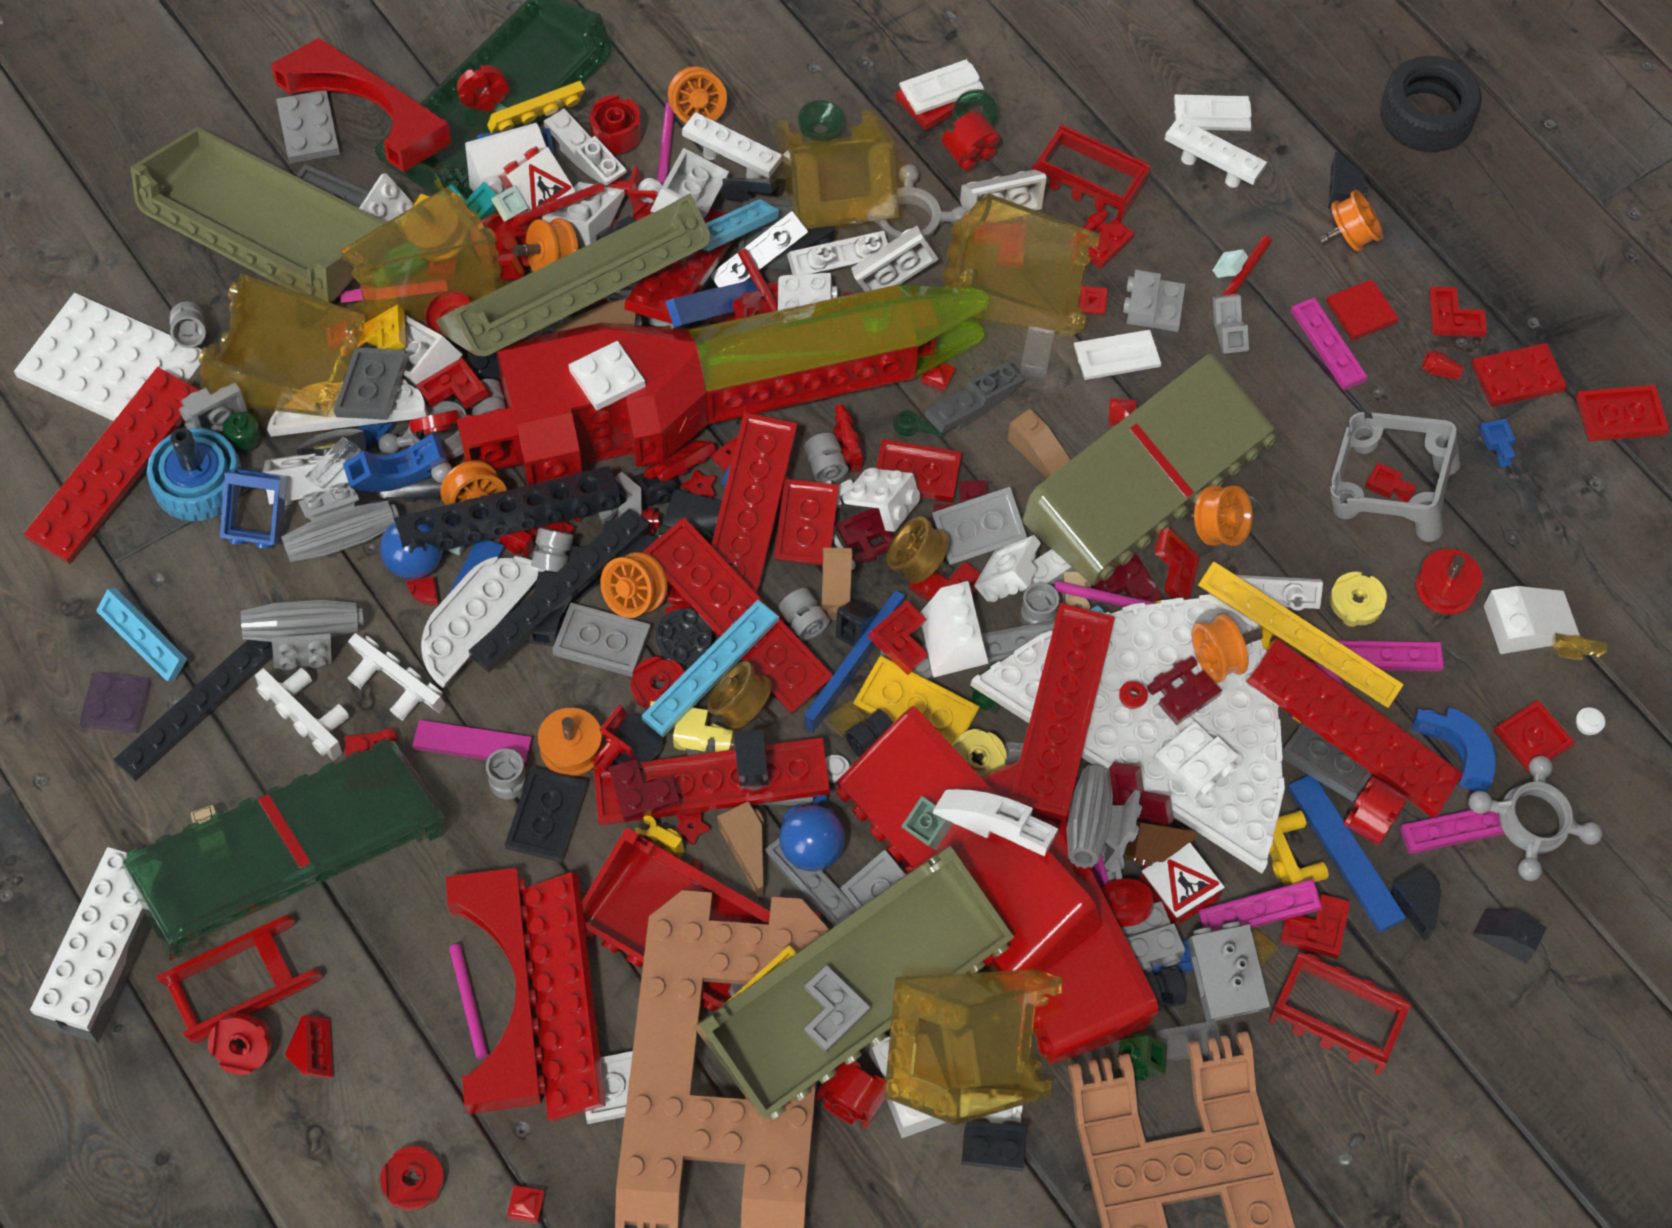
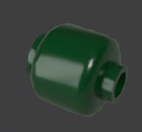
[222,411,261,452]

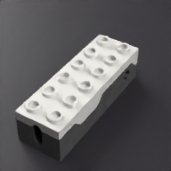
[30,847,172,1044]

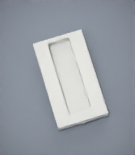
[899,59,984,115]
[1174,95,1251,131]
[1074,330,1161,380]

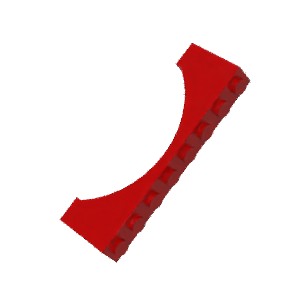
[271,38,451,172]
[445,868,546,1114]

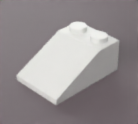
[542,182,625,250]
[375,315,462,388]
[1484,586,1581,654]

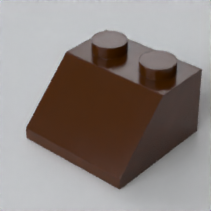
[1124,820,1197,866]

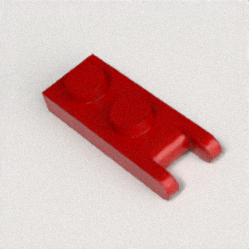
[644,440,716,481]

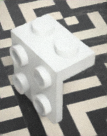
[778,273,838,310]
[842,468,920,532]

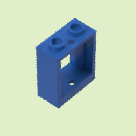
[220,468,287,548]

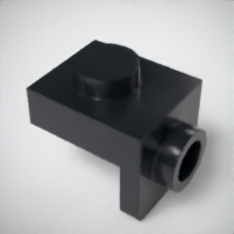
[634,473,676,506]

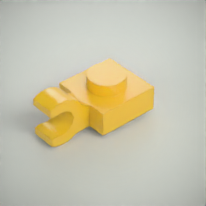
[635,816,685,859]

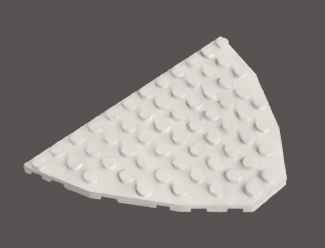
[970,594,1285,873]

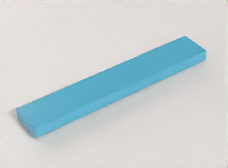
[642,600,779,737]

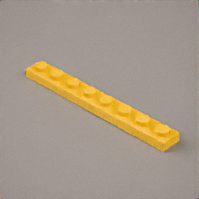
[1198,561,1404,708]

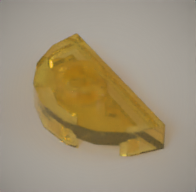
[1552,633,1608,660]

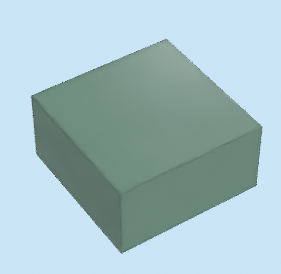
[901,796,954,850]

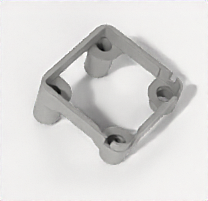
[1330,412,1460,542]

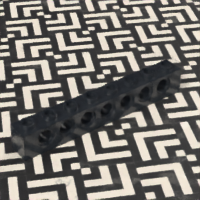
[394,466,620,553]

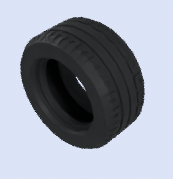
[1380,55,1482,152]

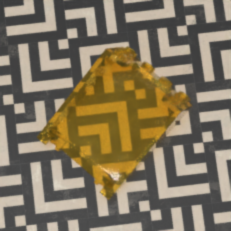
[774,110,899,229]
[341,187,504,323]
[938,193,1100,337]
[199,274,365,417]
[884,970,1063,1126]

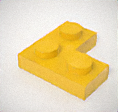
[356,304,406,349]

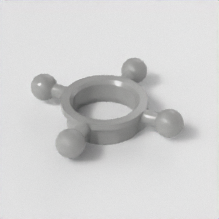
[847,164,970,242]
[379,395,468,483]
[1469,756,1602,881]

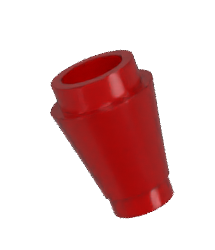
[1421,350,1464,381]

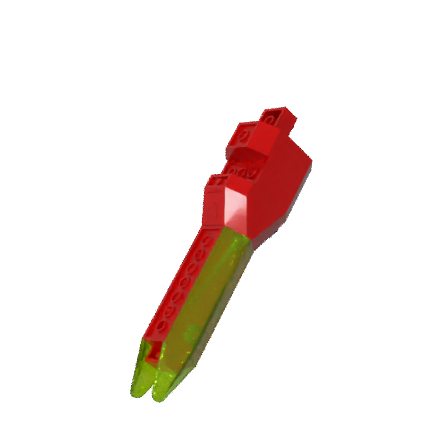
[456,285,988,485]

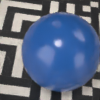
[380,522,443,579]
[779,805,845,872]

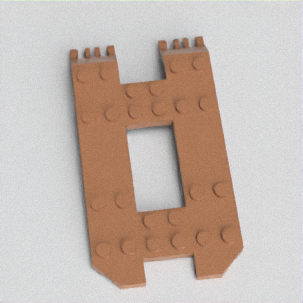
[615,890,829,1228]
[1068,1031,1295,1228]

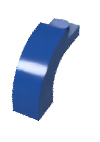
[343,433,447,492]
[1411,707,1496,793]

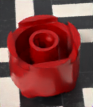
[589,95,642,156]
[941,111,1001,172]
[1343,776,1408,846]
[815,1061,888,1129]

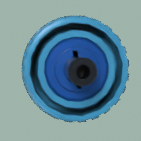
[147,428,242,521]

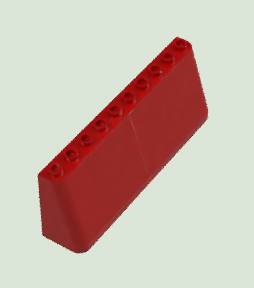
[835,706,1102,993]
[981,760,1158,1065]
[581,827,770,1012]

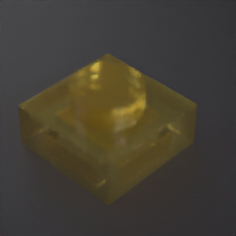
[828,701,865,741]

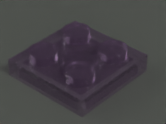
[79,672,151,733]

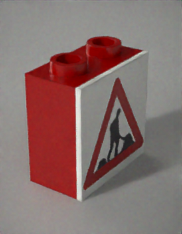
[498,146,575,213]
[1139,843,1224,927]

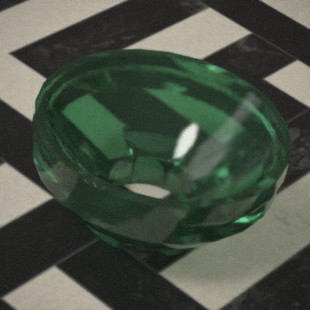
[952,89,998,126]
[798,100,844,141]

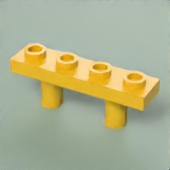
[1269,810,1329,887]

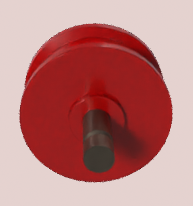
[1416,549,1483,615]

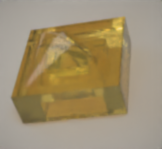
[1252,929,1279,969]

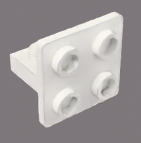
[359,173,414,245]

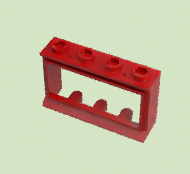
[1032,124,1151,223]
[1268,952,1412,1075]

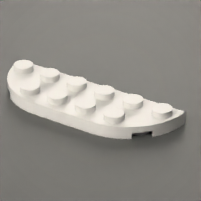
[267,378,428,437]
[421,556,545,688]

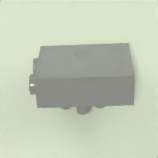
[1187,922,1270,1023]

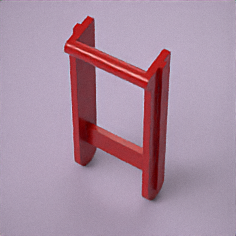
[156,915,322,1043]

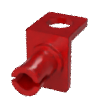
[607,167,658,209]
[591,705,636,773]

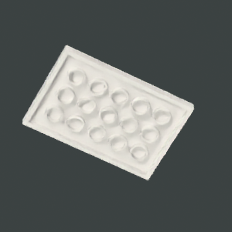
[14,293,211,421]

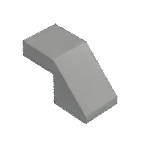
[1213,294,1249,354]
[615,472,642,518]

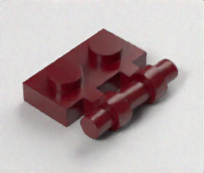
[836,508,894,565]
[1147,656,1222,726]

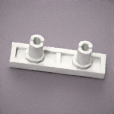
[682,112,782,178]
[1165,117,1267,187]
[710,211,808,287]
[787,231,888,275]
[1209,575,1323,611]
[347,633,446,721]
[255,668,349,761]

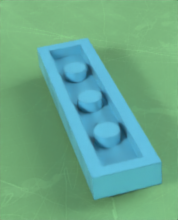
[702,199,779,251]
[96,588,187,682]

